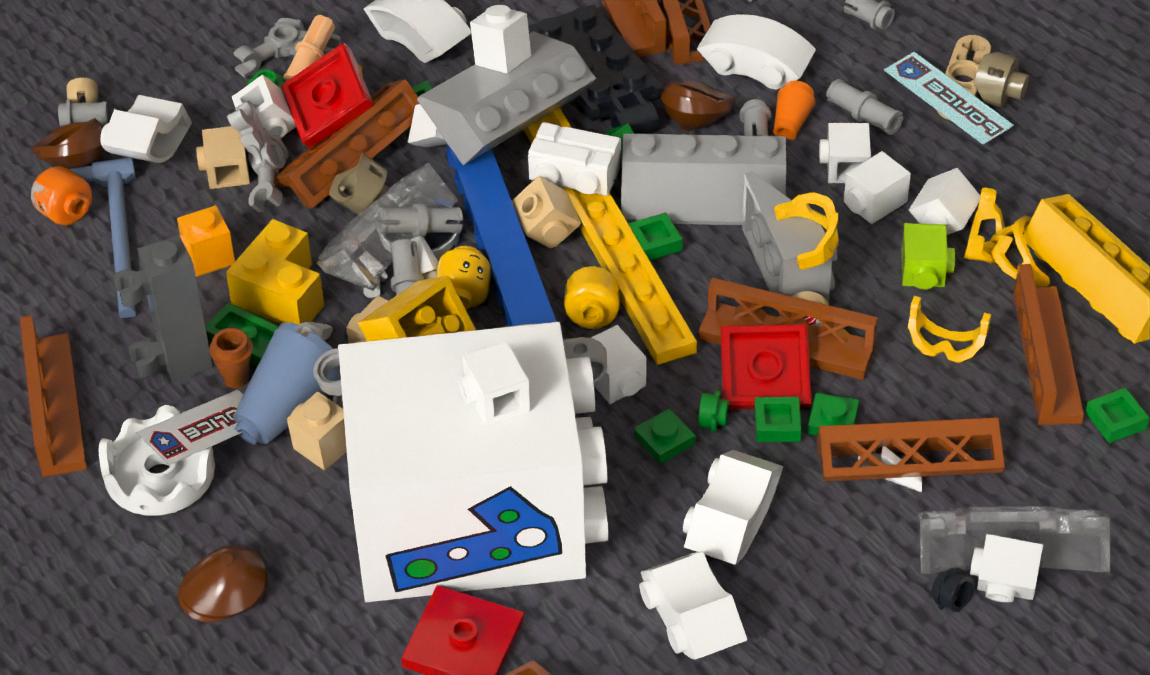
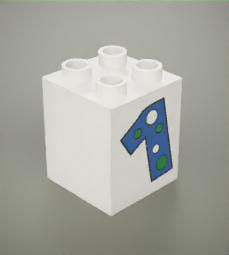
[338,322,608,602]

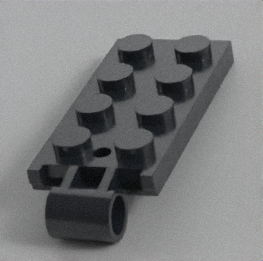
[528,5,664,134]

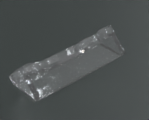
[317,163,457,291]
[917,506,1110,574]

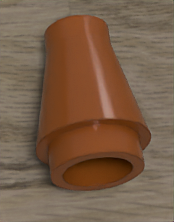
[209,328,253,388]

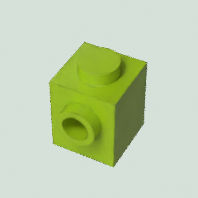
[901,223,955,289]

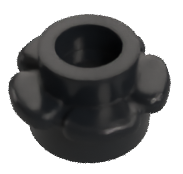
[932,568,974,612]

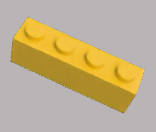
[1024,194,1150,344]

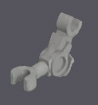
[234,18,341,78]
[227,101,289,212]

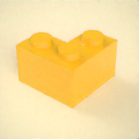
[226,219,324,325]
[358,275,476,342]

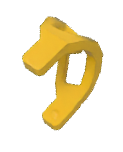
[964,187,1005,265]
[774,192,839,270]
[990,215,1050,287]
[908,296,992,363]

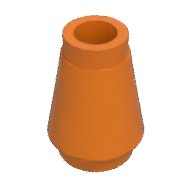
[773,81,816,140]

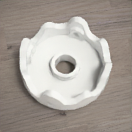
[99,405,215,516]

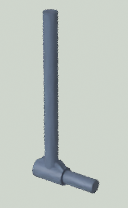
[70,157,136,318]

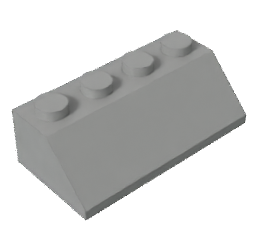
[417,31,596,166]
[621,134,786,225]

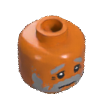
[31,166,92,226]

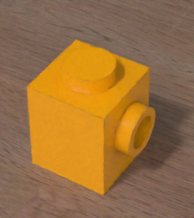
[177,205,235,277]

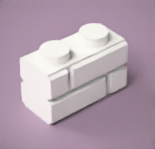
[528,122,621,196]

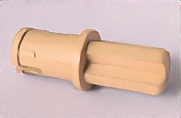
[283,15,335,82]

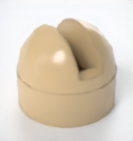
[66,77,98,103]

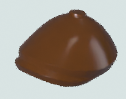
[661,81,736,131]
[31,118,104,169]
[177,545,268,622]

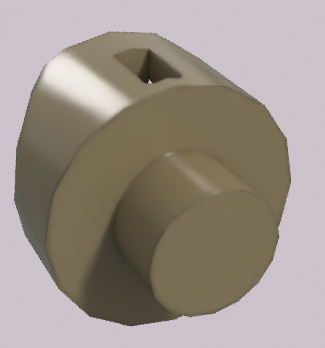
[974,52,1030,109]
[329,153,392,214]

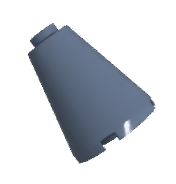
[233,322,341,445]

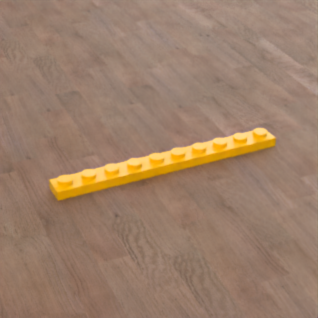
[524,108,697,365]

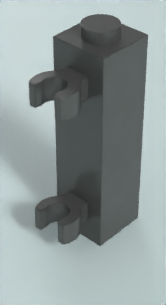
[113,235,213,381]

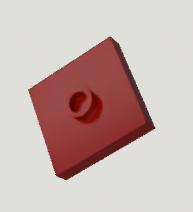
[280,43,374,148]
[720,324,811,409]
[401,585,524,675]

